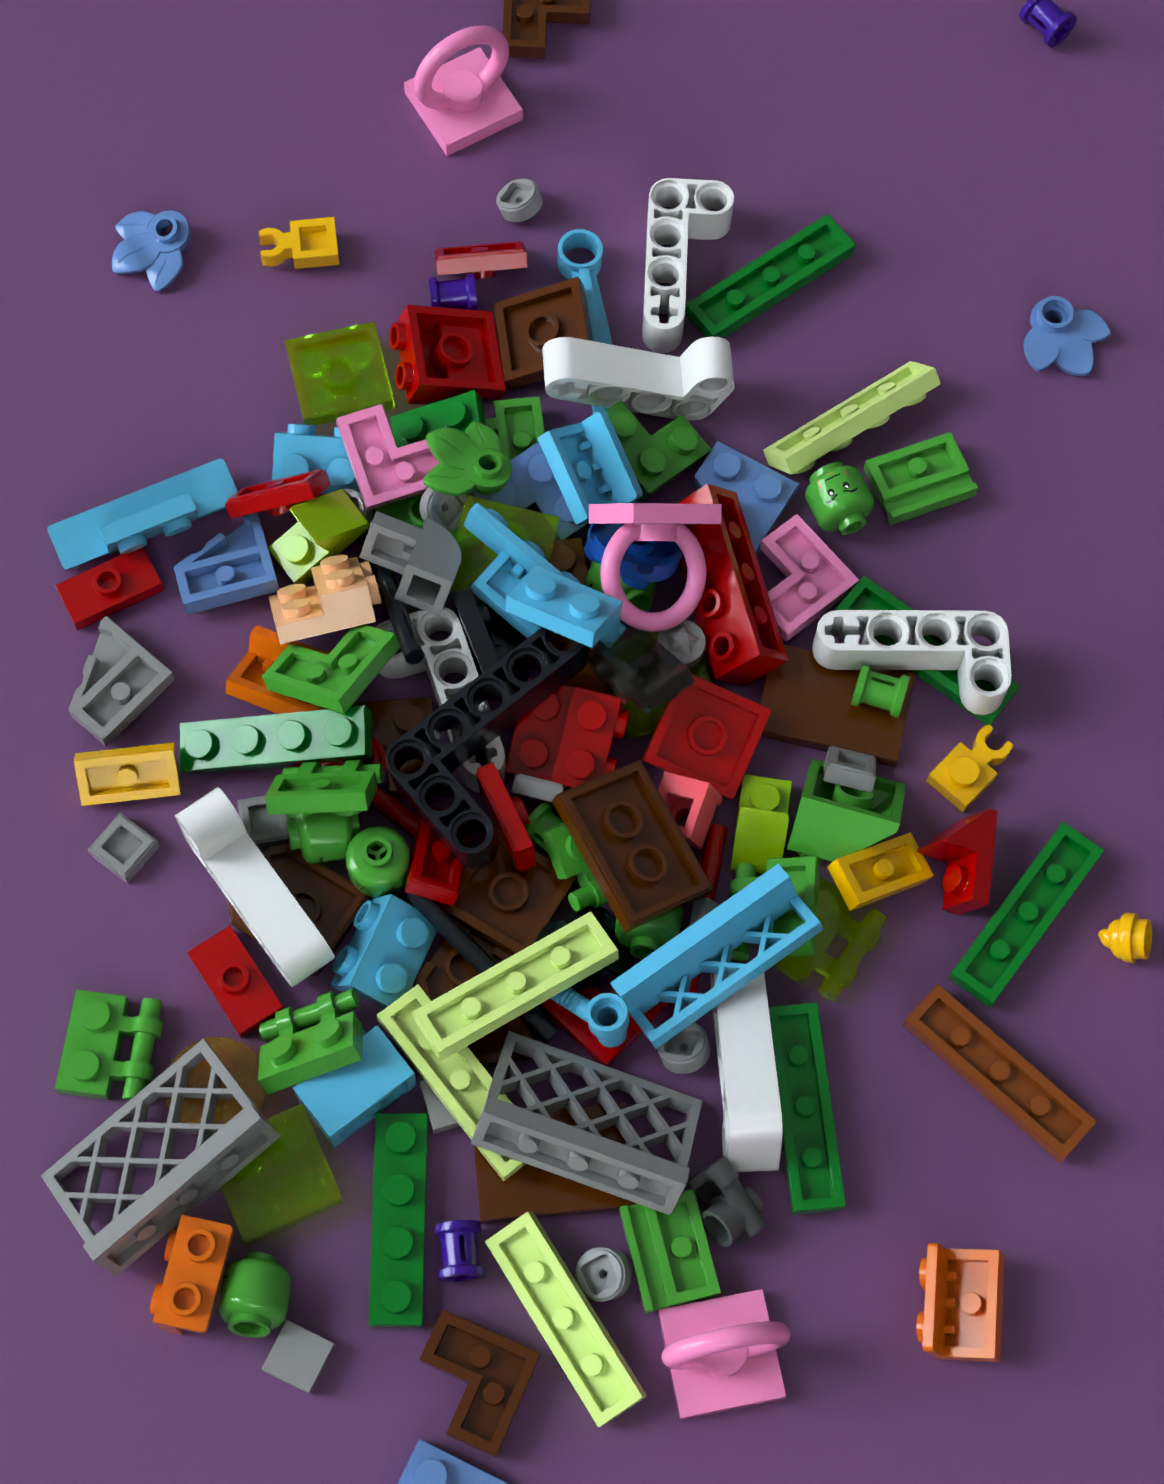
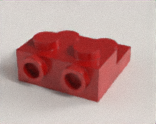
[389,304,506,405]
[504,677,630,788]

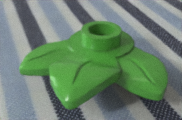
[423,421,512,496]

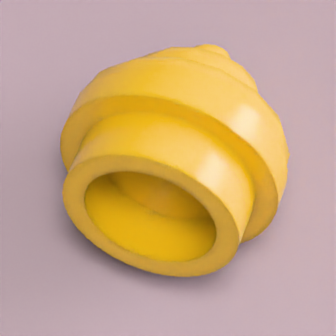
[1098,912,1152,963]

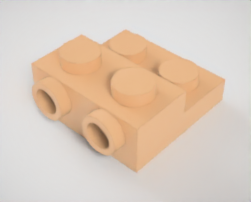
[268,555,381,645]

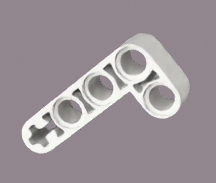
[642,178,734,353]
[542,336,735,421]
[376,607,506,793]
[812,610,1012,715]
[175,787,335,988]
[710,972,783,1172]

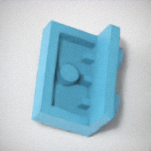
[537,410,643,525]
[272,423,361,494]
[505,565,623,648]
[330,894,437,1009]

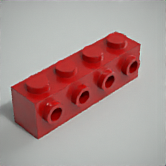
[676,484,789,686]

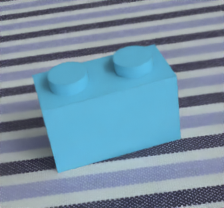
[293,1025,417,1148]

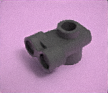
[687,1156,767,1247]

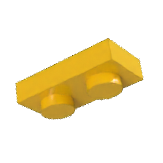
[74,742,182,806]
[827,832,934,911]

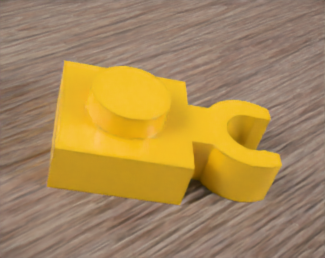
[259,217,340,269]
[926,725,1013,813]

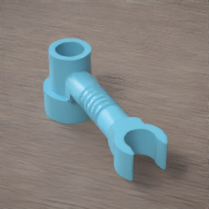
[550,988,629,1047]

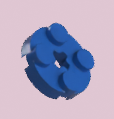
[584,524,683,589]

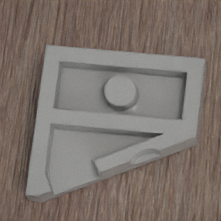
[68,616,175,747]

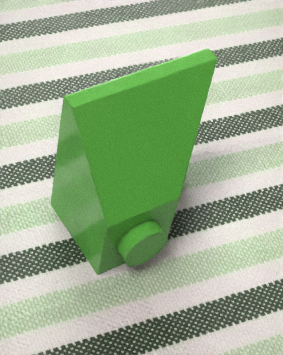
[787,759,906,862]

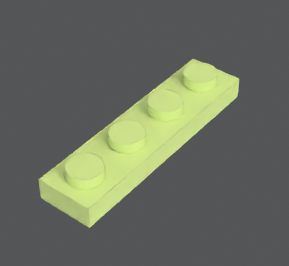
[763,361,941,475]
[412,911,619,1061]
[377,984,526,1182]
[485,1211,647,1428]

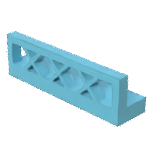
[610,864,824,1049]

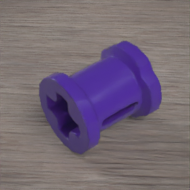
[1019,0,1077,48]
[429,273,478,310]
[434,1220,485,1282]

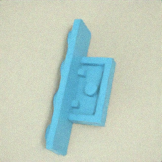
[47,458,238,571]
[463,503,626,648]

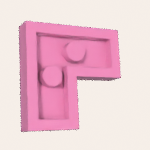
[336,404,440,511]
[760,514,859,642]

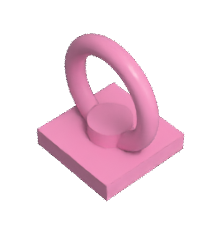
[404,25,523,156]
[589,503,722,632]
[658,1289,791,1420]

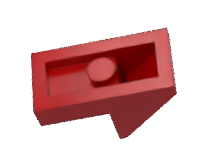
[917,808,998,915]

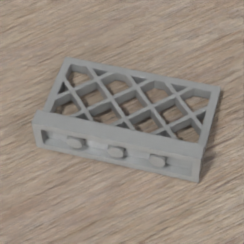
[470,1031,703,1215]
[41,1038,281,1276]

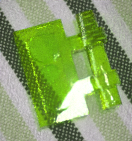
[773,877,887,1001]

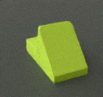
[268,489,371,584]
[730,774,792,877]

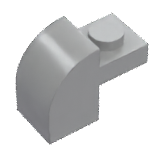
[359,511,462,617]

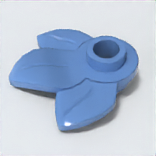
[112,210,191,293]
[1023,296,1111,376]

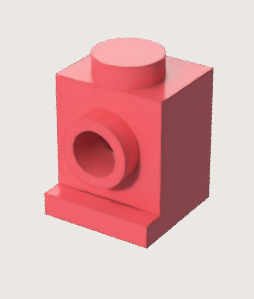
[658,771,723,850]

